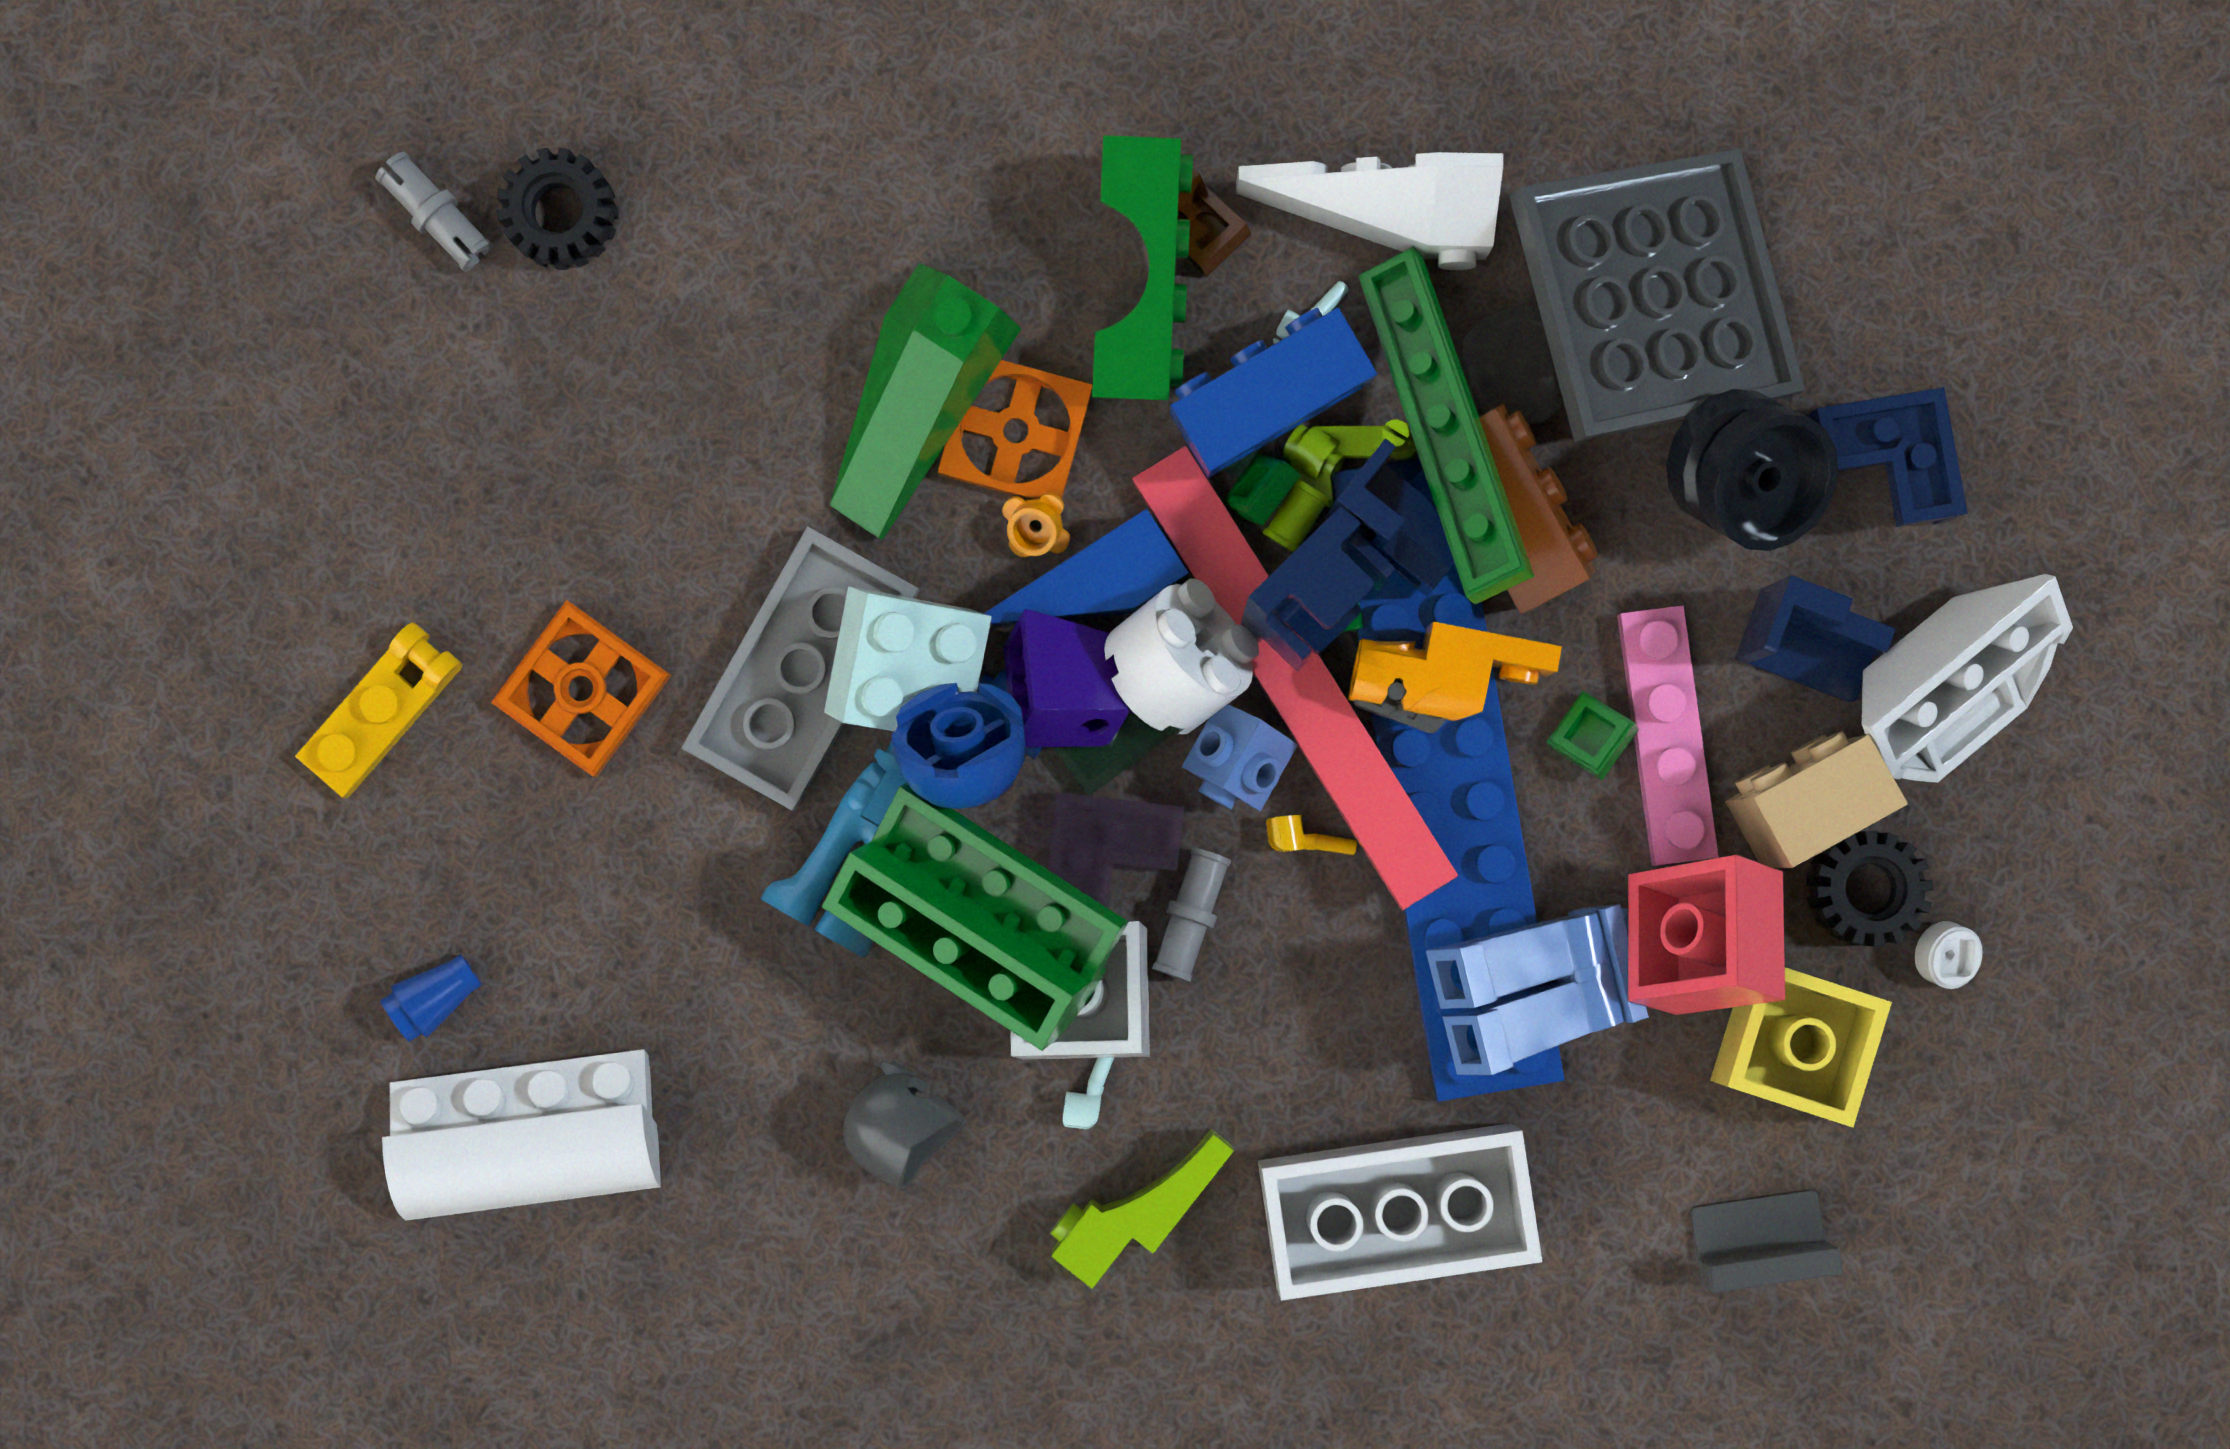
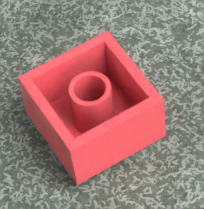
[1628,855,1785,1015]

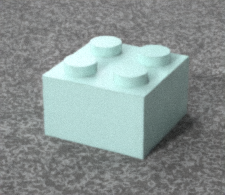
[824,586,992,731]

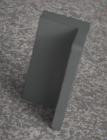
[1690,1190,1843,1293]

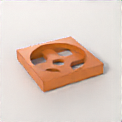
[937,360,1093,500]
[491,600,672,778]

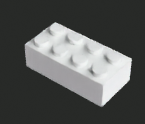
[1258,1123,1542,1301]

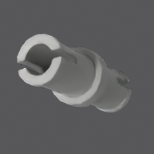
[375,152,494,272]
[1151,848,1231,982]

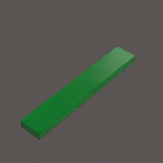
[1358,246,1535,604]

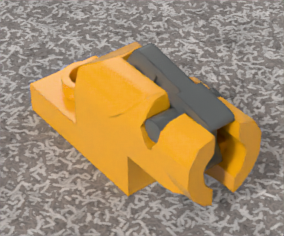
[1348,622,1562,734]

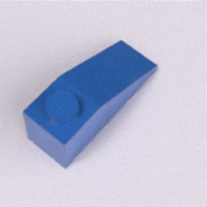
[985,509,1189,629]

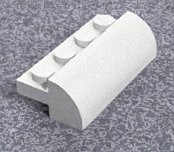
[382,1049,661,1221]

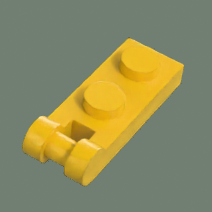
[295,622,463,798]

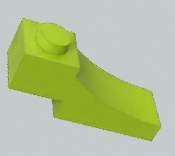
[1050,1129,1234,1289]

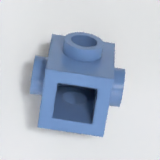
[1182,704,1298,812]

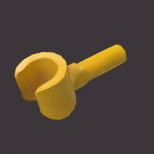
[1266,814,1357,855]

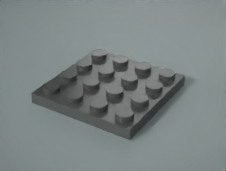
[1509,148,1806,443]

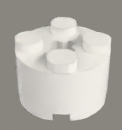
[1104,579,1259,734]

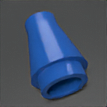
[380,954,483,1042]

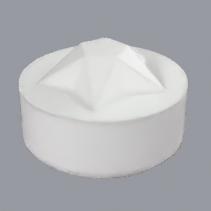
[1915,921,1983,989]

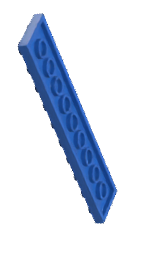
[1332,458,1565,1102]

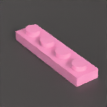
[1617,605,1719,866]

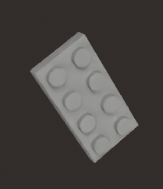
[681,526,920,811]

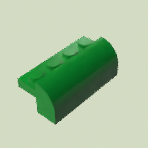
[822,783,1129,1051]

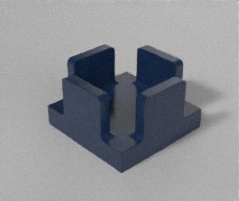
[1240,505,1395,671]

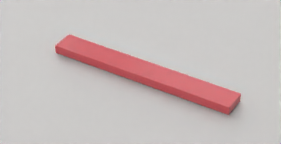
[1132,446,1458,911]

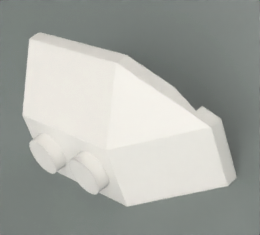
[1862,574,2073,783]

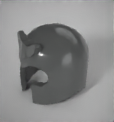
[843,1059,967,1191]

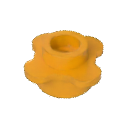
[1002,492,1070,557]

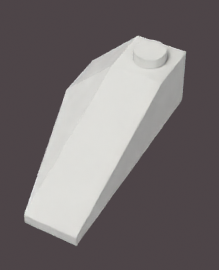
[1236,152,1503,270]

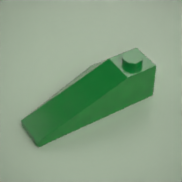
[830,263,1022,540]

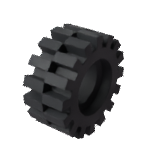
[496,147,619,270]
[1806,831,1934,947]

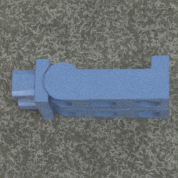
[1426,904,1649,1075]

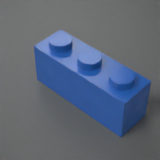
[1169,307,1377,479]

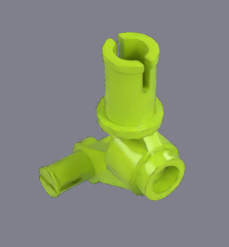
[1263,419,1418,552]

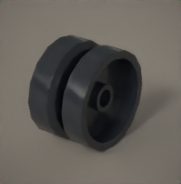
[1666,389,1838,551]

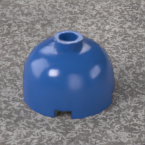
[892,683,1025,809]

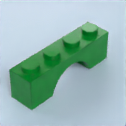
[1092,135,1193,400]

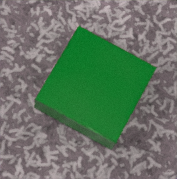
[1223,454,1301,526]
[1546,691,1639,781]

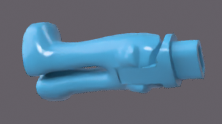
[760,741,907,959]

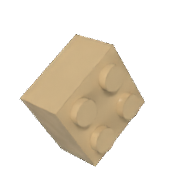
[1725,731,1908,868]

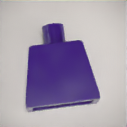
[1003,609,1135,747]

